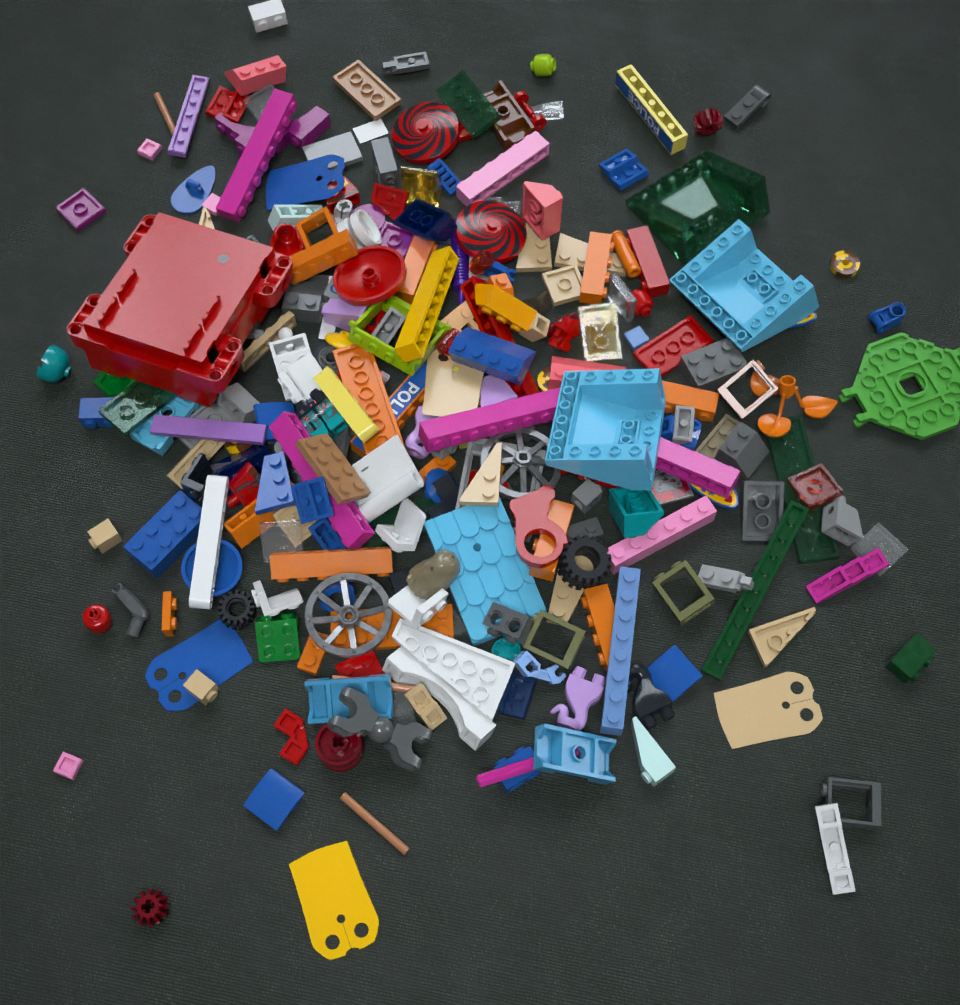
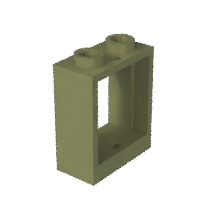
[652,560,715,626]
[523,610,587,670]

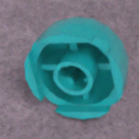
[36,344,72,383]

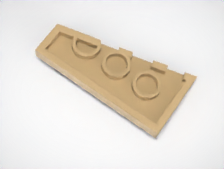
[516,222,552,272]
[554,233,626,277]
[546,546,593,625]

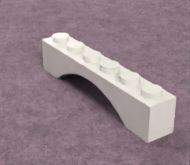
[382,647,496,751]

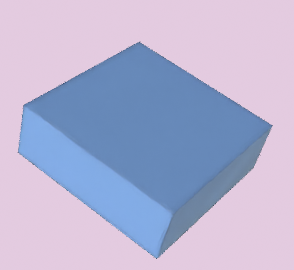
[623,326,649,351]

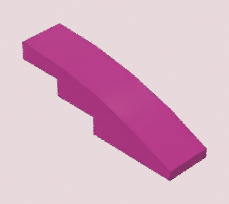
[806,547,890,604]

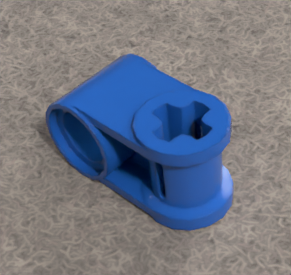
[868,302,906,334]

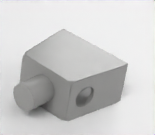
[821,495,863,546]

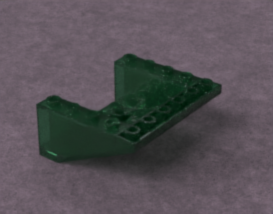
[625,150,770,265]

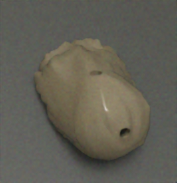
[406,550,460,600]

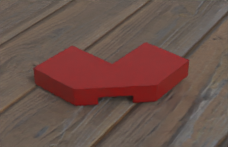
[274,708,309,767]

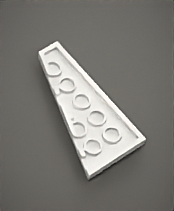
[392,618,516,721]

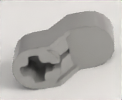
[331,199,353,234]

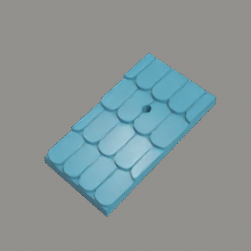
[424,497,547,647]

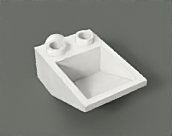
[269,327,311,401]

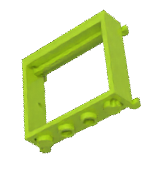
[348,295,451,376]

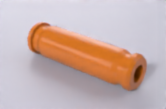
[611,230,641,278]

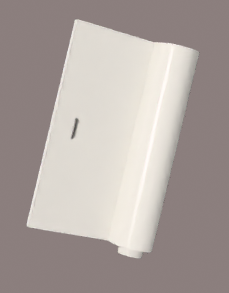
[352,435,424,523]

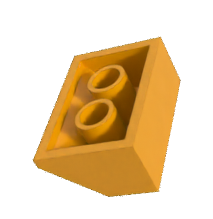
[475,284,537,333]

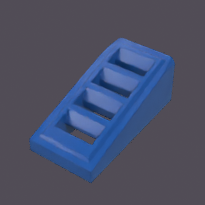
[427,158,461,197]

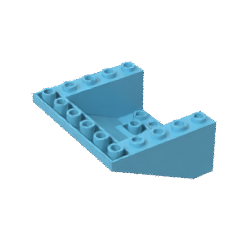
[669,219,819,352]
[545,368,666,490]

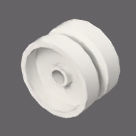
[337,209,382,250]

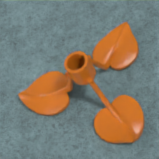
[750,371,838,437]

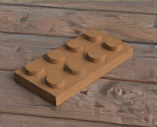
[332,59,402,121]
[295,433,371,505]

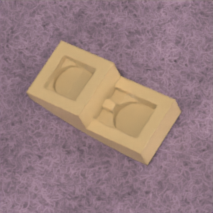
[404,682,447,731]

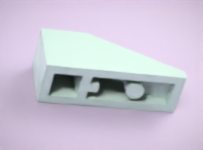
[268,205,323,233]
[630,716,676,787]

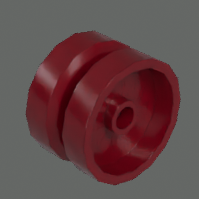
[315,723,365,773]

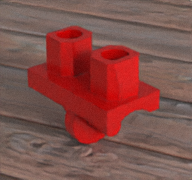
[548,316,581,352]

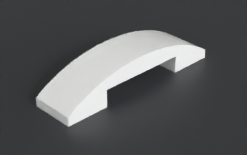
[815,803,855,895]

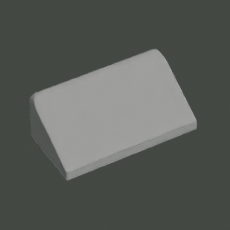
[671,405,695,445]

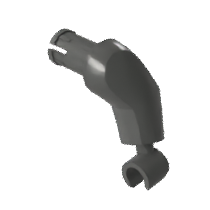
[112,583,149,638]

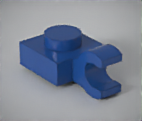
[482,260,516,284]

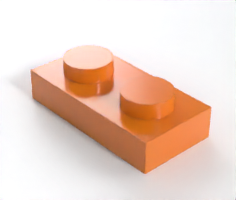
[419,455,457,486]
[162,591,178,637]
[297,632,329,676]

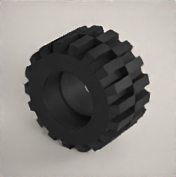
[557,535,612,591]

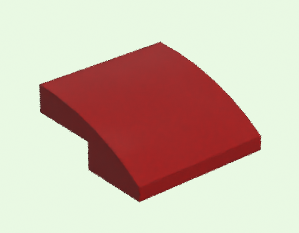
[205,86,251,124]

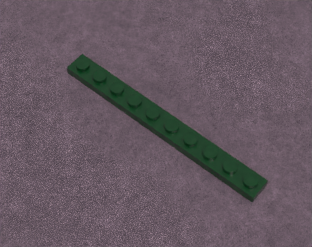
[701,500,809,681]

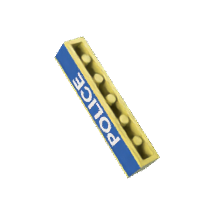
[615,64,688,155]

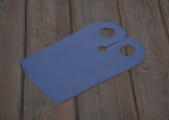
[266,154,345,210]
[145,619,253,711]

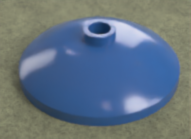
[181,539,243,597]

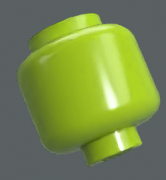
[530,54,556,77]

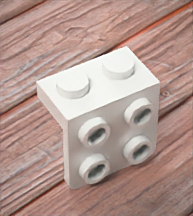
[277,353,322,404]
[375,498,426,553]
[251,580,303,617]
[388,585,448,629]

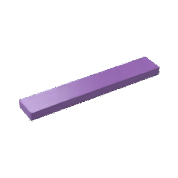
[168,75,210,158]
[150,415,268,445]

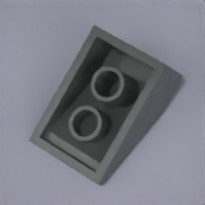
[282,274,329,324]
[740,480,784,541]

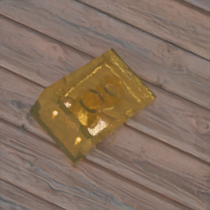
[401,166,442,207]
[577,302,622,362]

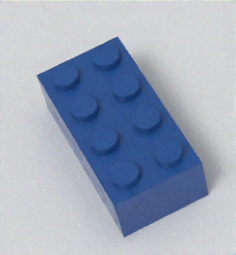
[123,490,202,579]

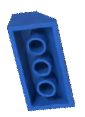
[448,327,536,386]

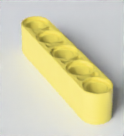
[313,366,379,443]

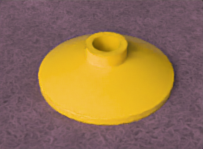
[325,331,354,349]

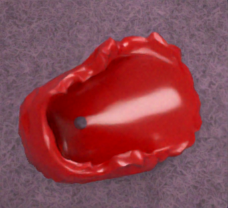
[270,223,305,256]

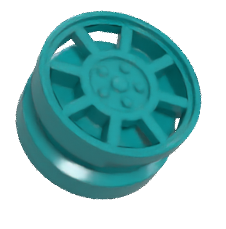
[492,638,521,668]

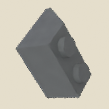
[715,422,770,480]

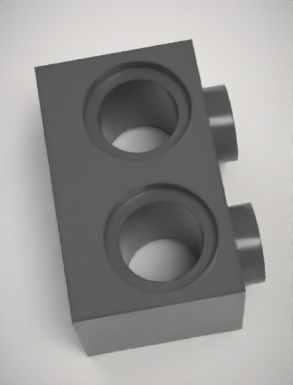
[482,602,534,645]

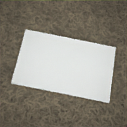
[353,118,388,144]

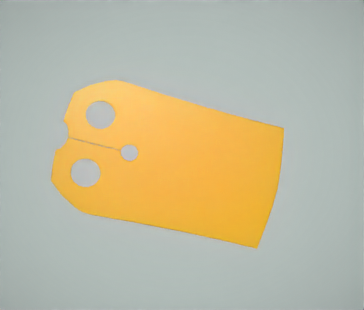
[289,841,379,960]

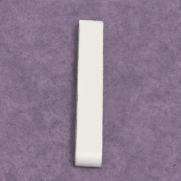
[189,475,229,610]

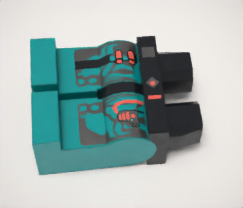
[295,388,349,439]

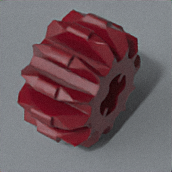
[693,108,723,136]
[130,888,170,928]

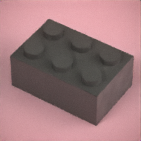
[678,338,748,391]

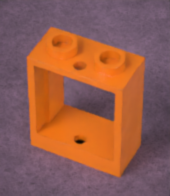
[296,206,338,248]

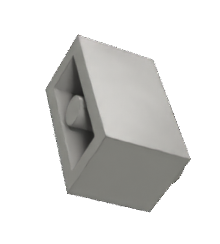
[371,306,406,344]
[217,382,260,423]

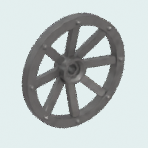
[480,427,561,500]
[305,573,392,658]

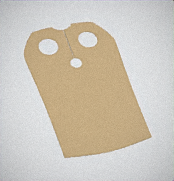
[422,347,484,417]
[714,672,823,749]

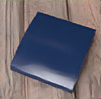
[496,671,537,720]

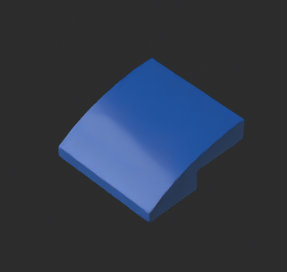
[599,148,649,191]
[253,402,295,443]
[290,476,334,524]
[647,645,703,703]
[243,768,305,831]

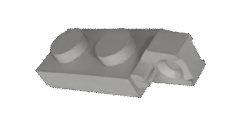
[698,564,754,593]

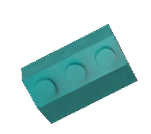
[609,487,664,538]

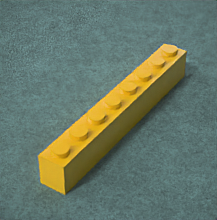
[394,246,459,363]

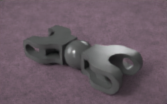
[327,688,433,772]

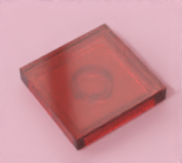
[787,463,844,510]

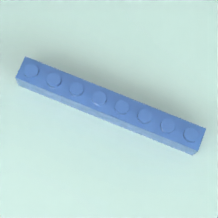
[600,566,641,736]

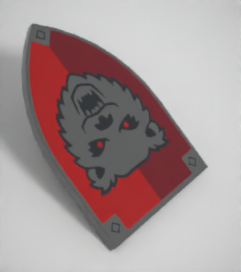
[651,468,694,506]

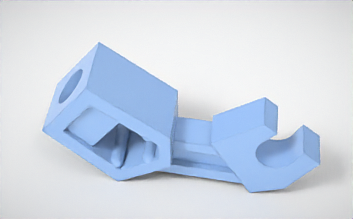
[512,651,567,684]

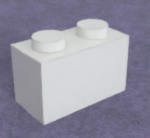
[248,0,288,33]

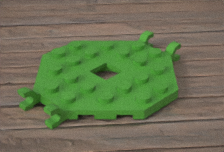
[838,332,960,440]

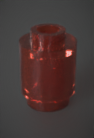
[469,250,494,275]
[436,328,460,356]

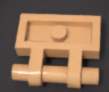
[440,300,480,337]

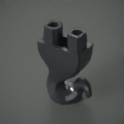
[627,664,675,731]

